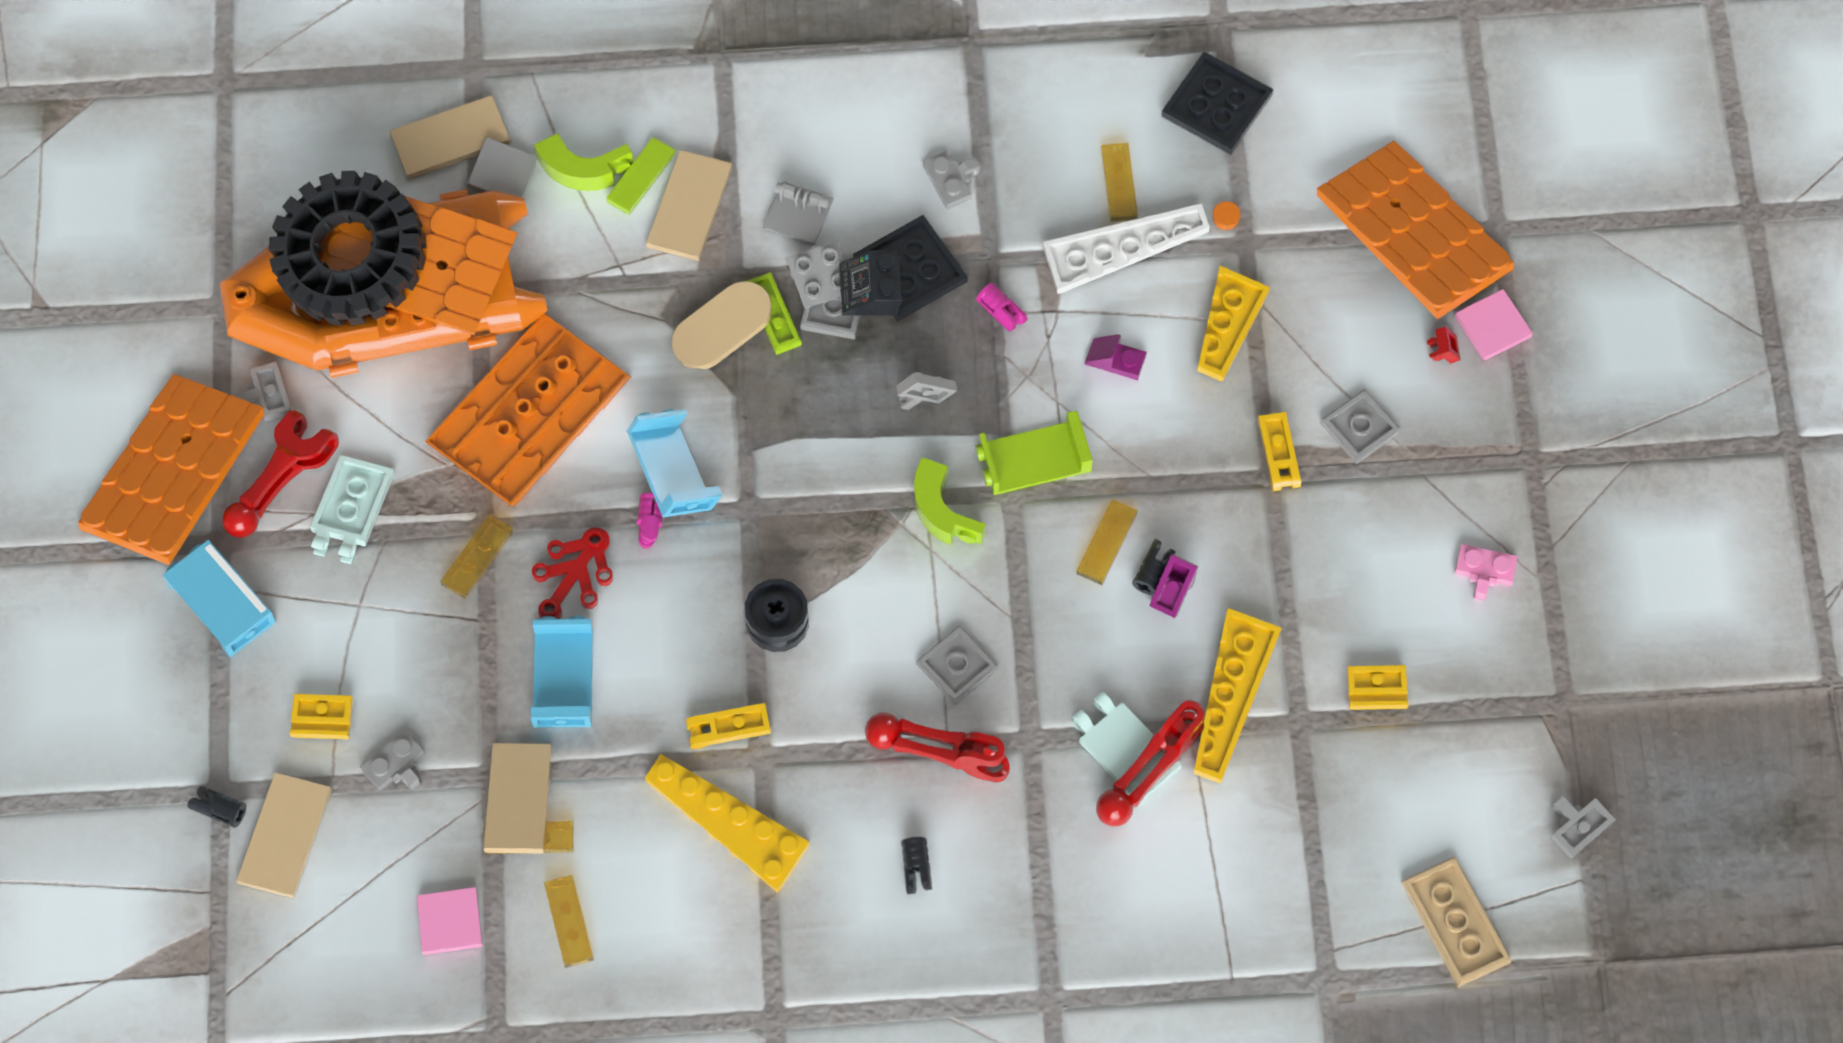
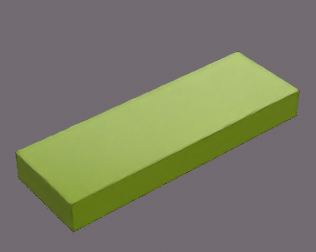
[606,137,676,215]
[745,272,802,355]

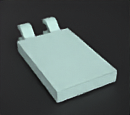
[310,455,395,564]
[1072,691,1182,802]

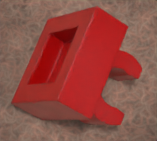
[1427,326,1461,364]

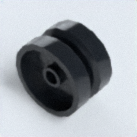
[745,579,809,652]

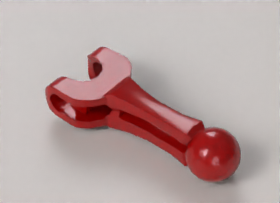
[222,410,339,538]
[1096,700,1204,827]
[865,712,1010,782]

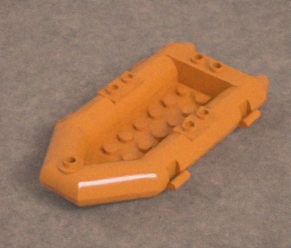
[220,189,547,378]

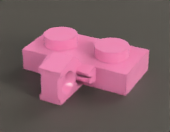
[1455,544,1518,601]

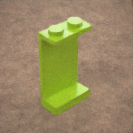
[975,410,1093,495]

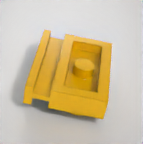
[1347,665,1409,710]
[290,694,353,739]

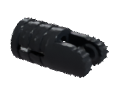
[1132,539,1176,595]
[187,786,247,828]
[901,837,933,895]

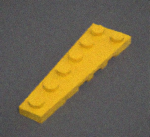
[1193,608,1282,784]
[645,754,809,892]

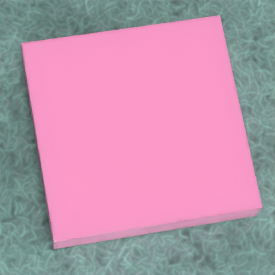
[1455,289,1533,361]
[417,887,483,955]

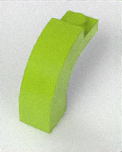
[534,133,633,191]
[914,457,986,545]

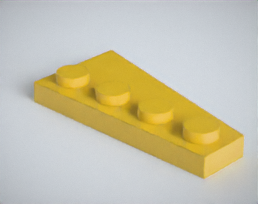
[1197,265,1270,382]

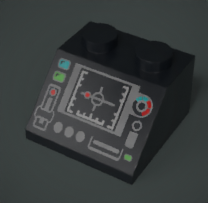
[839,250,902,316]

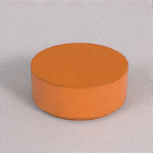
[1212,201,1241,230]

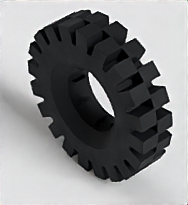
[269,170,427,326]

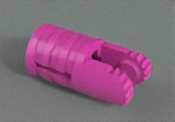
[976,283,1028,332]
[637,493,663,549]

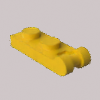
[1258,412,1301,491]
[685,703,771,749]

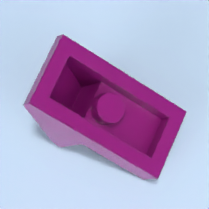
[1085,334,1147,380]
[1149,554,1198,618]

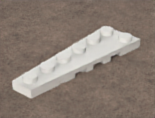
[1043,203,1210,294]

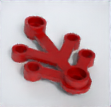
[532,527,613,619]

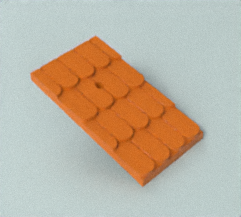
[1317,141,1514,319]
[321,196,518,335]
[425,313,632,507]
[78,374,264,565]

